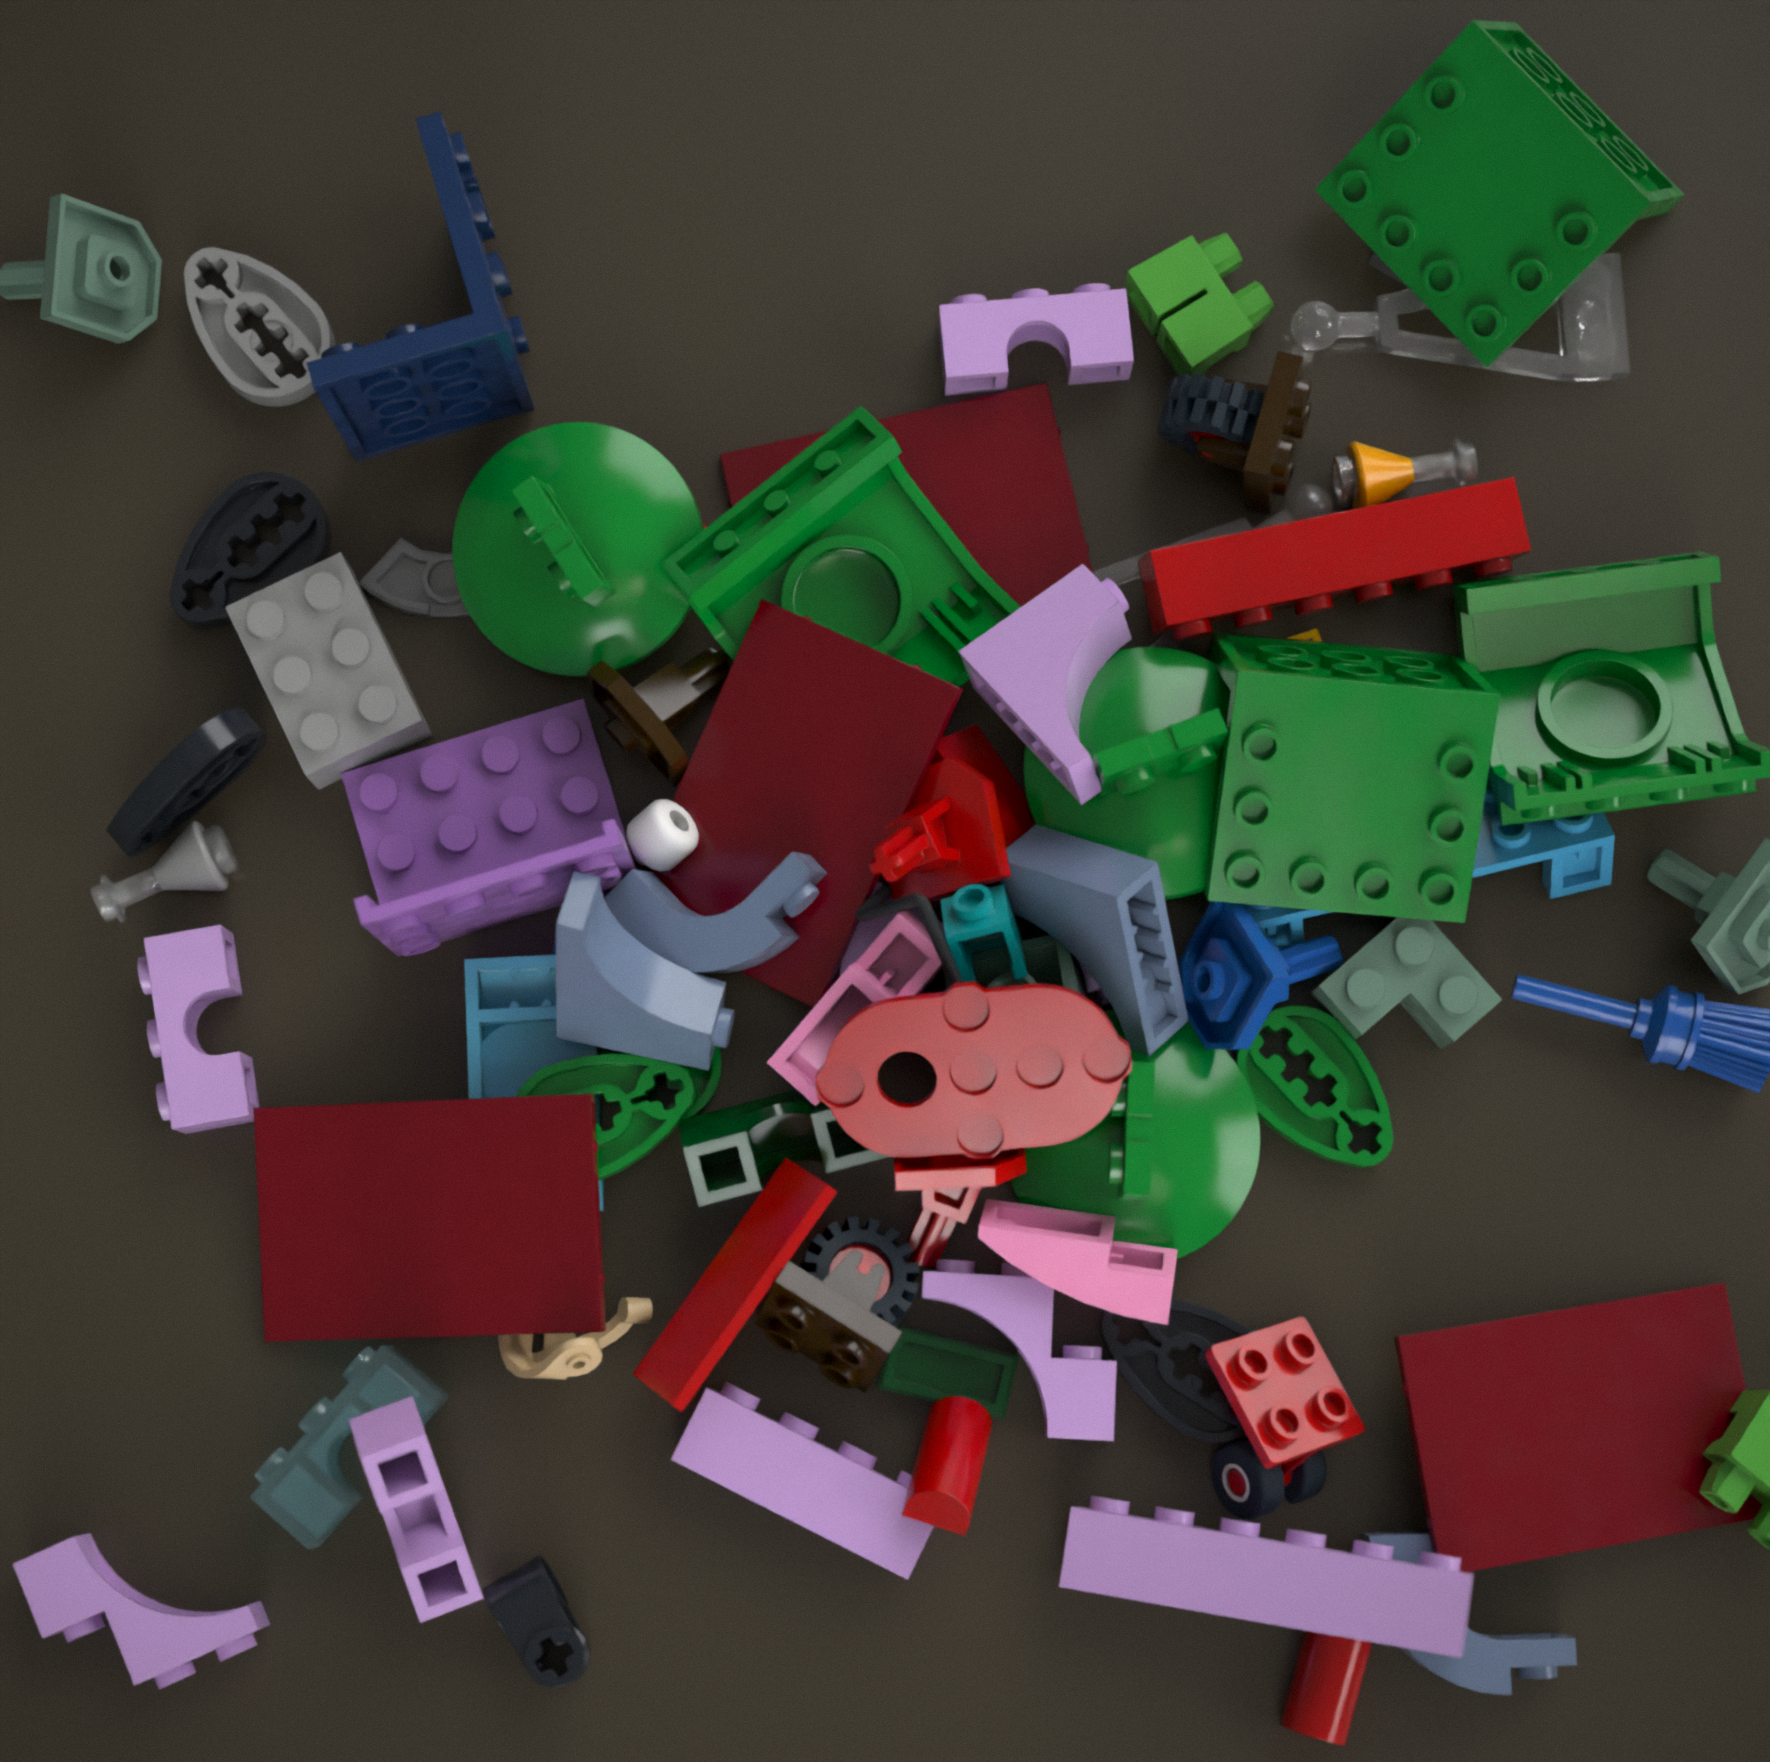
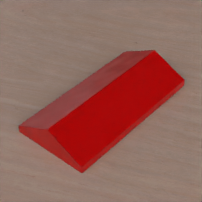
[633,1158,837,1412]

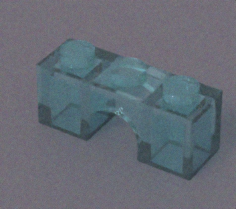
[250,1344,450,1550]

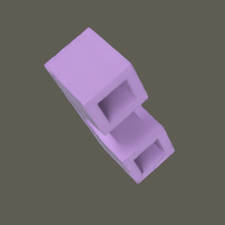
[938,283,1134,396]
[137,925,259,1134]
[348,1396,484,1623]

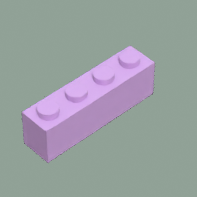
[671,1382,934,1580]

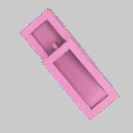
[767,910,943,1106]
[978,1199,1178,1325]

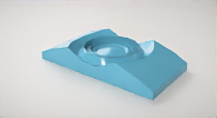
[464,954,604,1211]

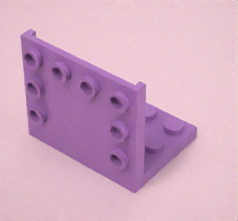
[341,698,637,956]

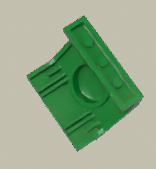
[660,406,1021,687]
[1452,551,1770,826]

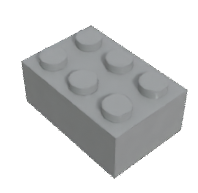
[225,552,432,790]

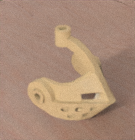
[498,1297,653,1380]

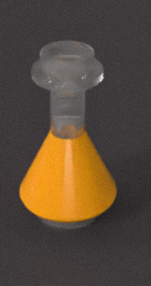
[1332,438,1477,509]

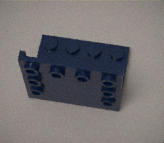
[306,111,535,462]

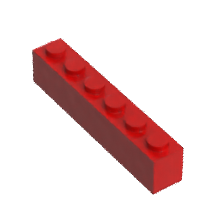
[1137,477,1531,641]

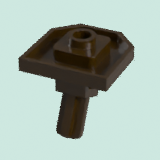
[587,648,731,787]

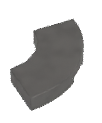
[358,538,470,619]

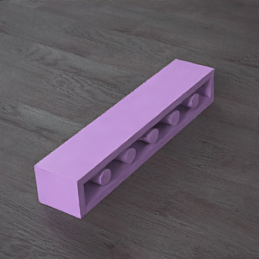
[1059,1495,1475,1658]

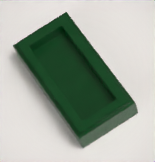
[878,1326,1019,1420]

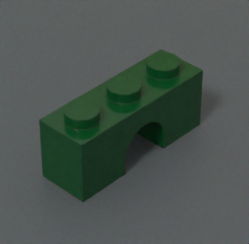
[679,1089,889,1207]

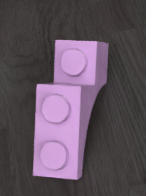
[921,1259,1117,1441]
[13,1533,271,1689]

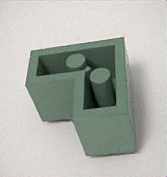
[1309,917,1502,1049]

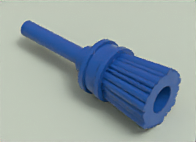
[1510,974,1770,1093]

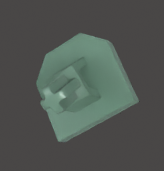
[0,193,162,344]
[1647,838,1770,995]

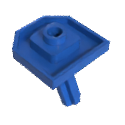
[1179,901,1343,1050]

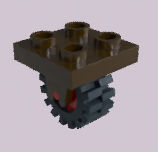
[1157,351,1312,514]
[755,1217,920,1393]

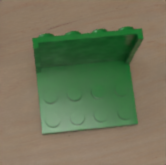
[1314,20,1685,368]
[1204,631,1500,923]

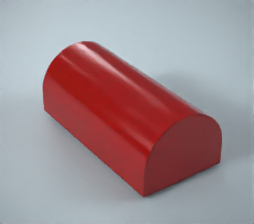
[901,1396,992,1536]
[1279,1630,1373,1746]

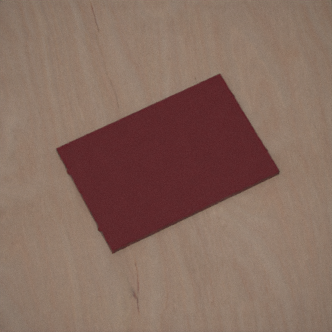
[720,383,1093,607]
[641,599,963,1008]
[254,1093,606,1342]
[1394,1282,1763,1572]

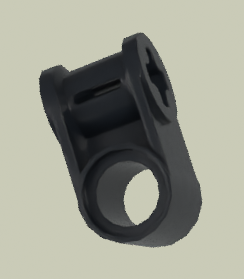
[482,1554,591,1688]

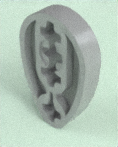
[184,247,336,407]

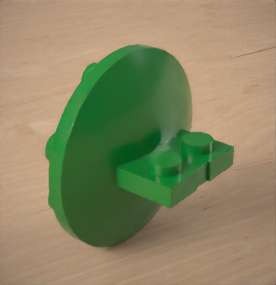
[452,422,704,677]
[1023,647,1231,900]
[1009,1010,1261,1259]

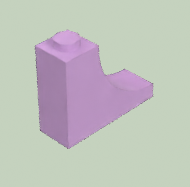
[959,564,1132,805]

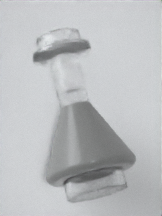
[91,821,240,923]

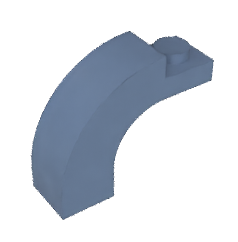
[604,851,827,974]
[1360,1530,1577,1695]

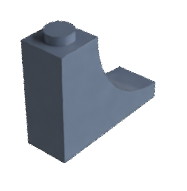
[1000,824,1189,1056]
[556,871,735,1071]

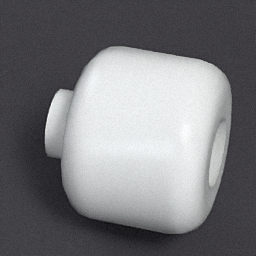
[626,799,699,872]

